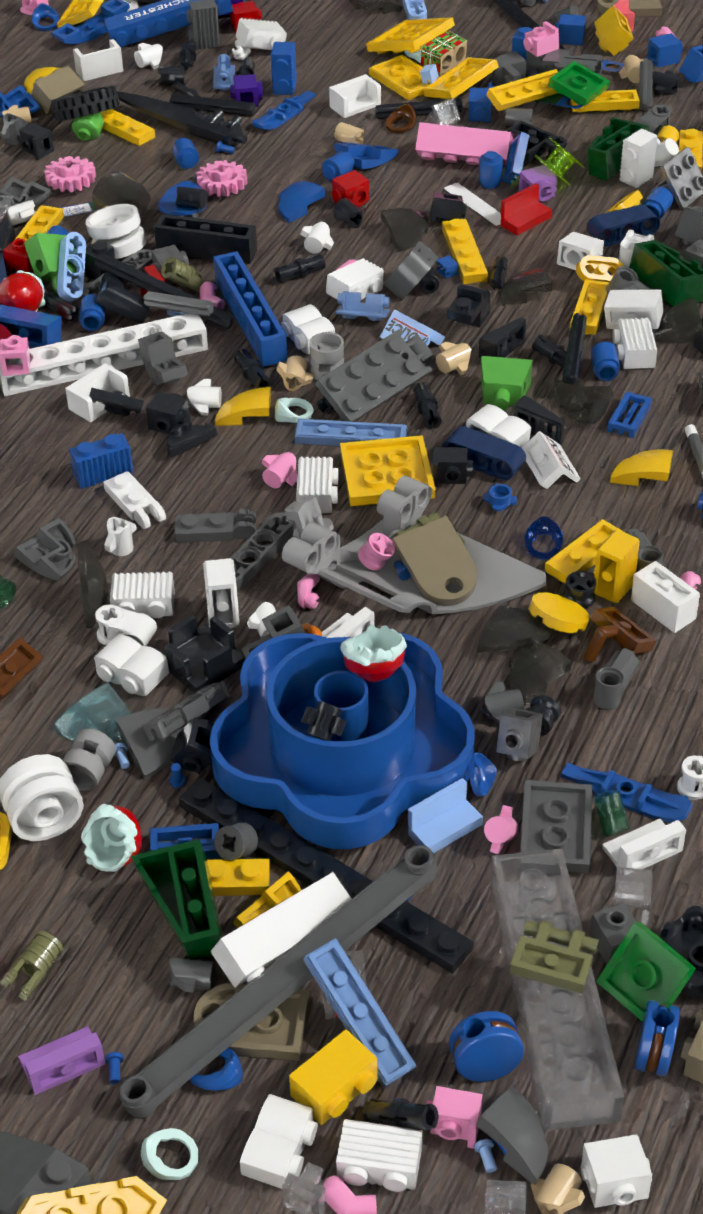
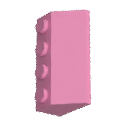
[415,122,514,165]

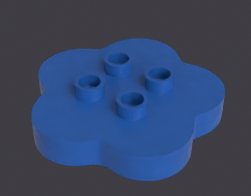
[210,632,475,849]

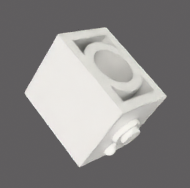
[557,232,604,273]
[581,1134,652,1208]

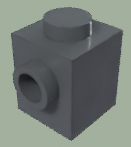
[590,903,636,964]

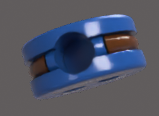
[634,1000,680,1077]
[449,1011,524,1082]

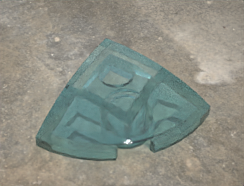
[55,683,131,744]

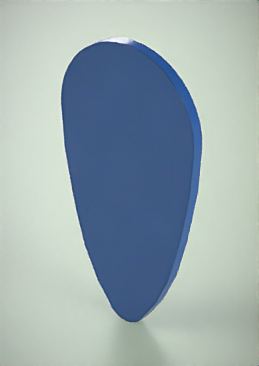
[158,181,206,216]

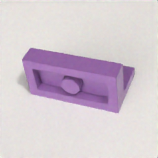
[18,1026,105,1095]

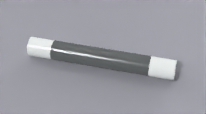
[685,424,703,478]

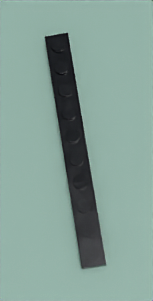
[179,777,474,974]

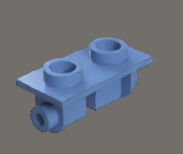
[213,54,235,91]
[336,291,390,321]

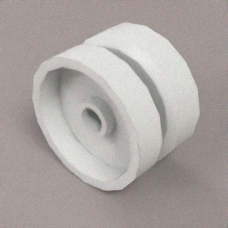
[86,204,146,259]
[0,754,84,841]

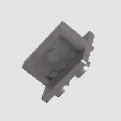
[651,147,703,209]

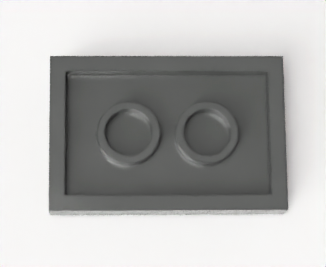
[519,780,592,874]

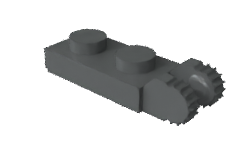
[175,509,257,543]

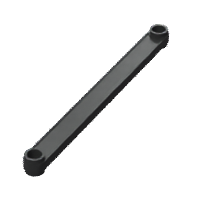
[120,845,438,1119]

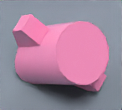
[261,452,298,489]
[484,805,519,854]

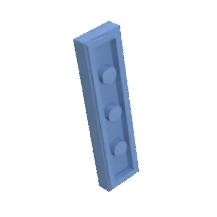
[295,419,407,446]
[303,938,417,1089]

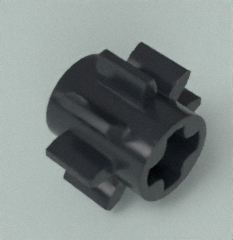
[301,701,347,741]

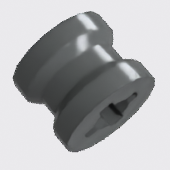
[215,822,258,860]

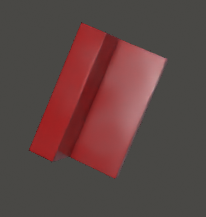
[500,183,552,235]

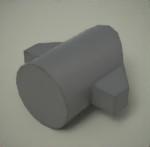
[505,108,533,127]
[1,113,27,145]
[481,681,524,724]
[170,958,215,992]

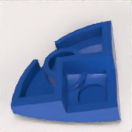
[0,85,41,117]
[334,143,398,169]
[278,181,325,223]

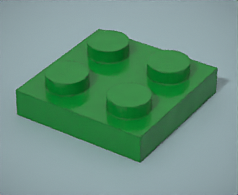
[548,61,610,107]
[596,922,696,1021]

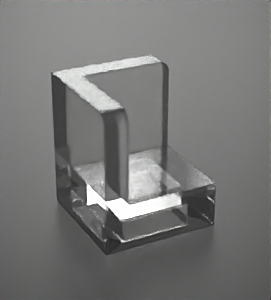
[613,867,653,925]

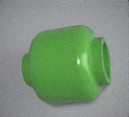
[72,112,104,141]

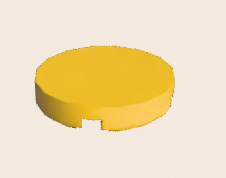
[528,592,590,633]

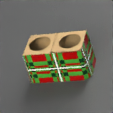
[421,30,467,76]

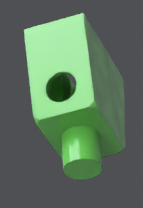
[24,233,76,294]
[480,356,532,411]

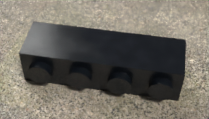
[154,214,257,264]

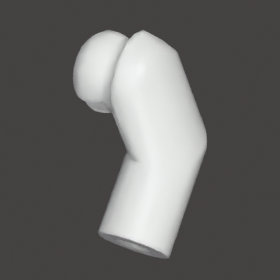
[232,40,251,60]

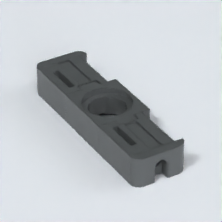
[143,681,231,741]

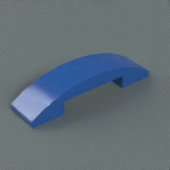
[51,0,130,44]

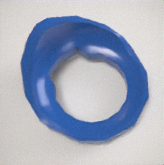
[32,3,59,31]
[468,752,497,797]
[190,1048,243,1091]

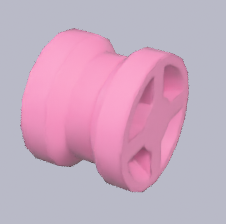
[358,533,395,571]

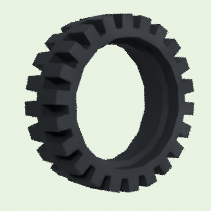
[51,85,120,121]

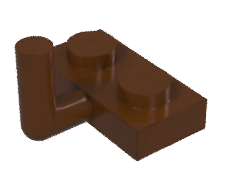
[584,607,657,662]
[0,637,43,701]

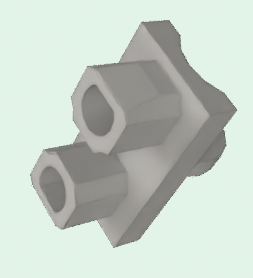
[285,495,334,539]

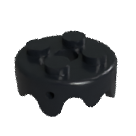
[660,906,703,999]

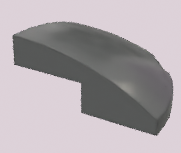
[0,176,52,213]
[13,518,76,581]
[115,708,182,779]
[476,1087,548,1185]

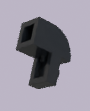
[447,283,490,327]

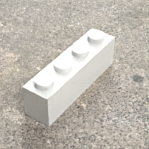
[211,872,351,988]

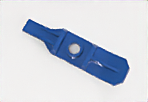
[252,91,316,130]
[561,762,692,823]

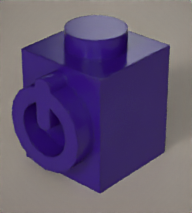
[230,74,263,108]

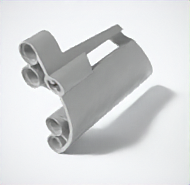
[282,475,546,614]

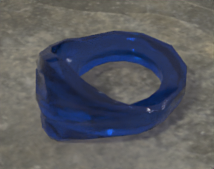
[525,516,563,560]

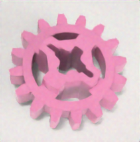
[44,156,96,192]
[196,160,247,197]

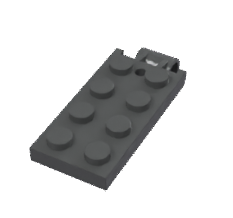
[315,329,434,422]

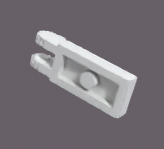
[103,471,166,529]

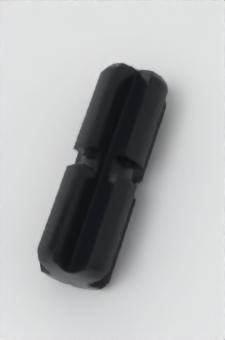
[491,256,508,289]

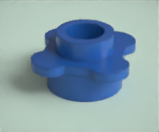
[483,484,517,511]

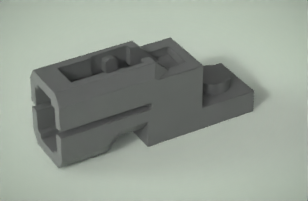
[526,49,602,75]

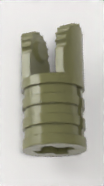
[161,257,206,292]
[0,931,64,1001]

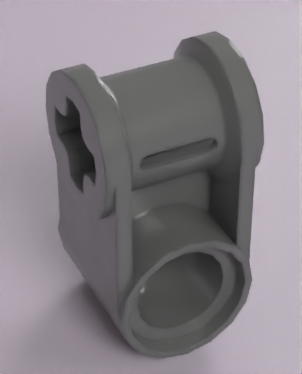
[636,104,672,135]

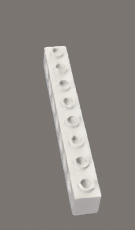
[0,313,208,396]

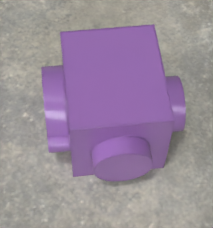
[519,165,558,202]

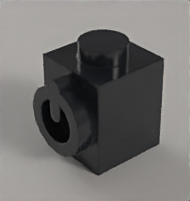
[146,392,191,434]
[170,717,214,774]

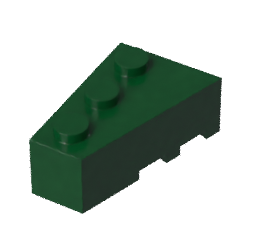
[587,117,650,180]
[629,240,703,307]
[130,839,223,960]

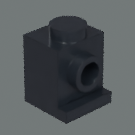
[17,122,54,160]
[430,192,467,222]
[85,240,115,280]
[432,447,473,487]

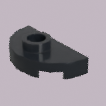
[89,388,144,416]
[166,422,217,457]

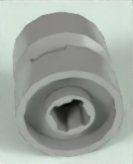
[310,332,344,380]
[62,728,116,791]

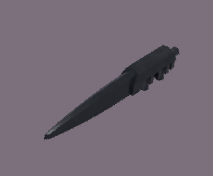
[117,91,247,147]

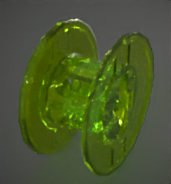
[535,137,585,186]

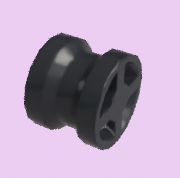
[565,571,596,609]
[526,694,561,736]

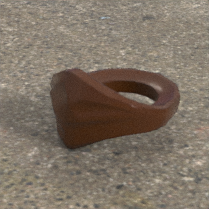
[386,103,416,133]

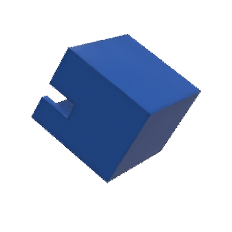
[436,256,458,279]

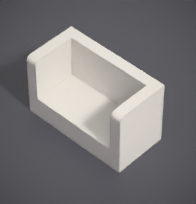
[73,39,123,81]
[329,74,381,118]
[604,290,663,329]
[65,363,130,422]
[631,561,700,633]

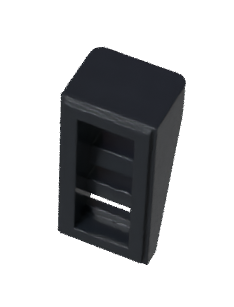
[479,317,526,359]
[513,395,565,445]

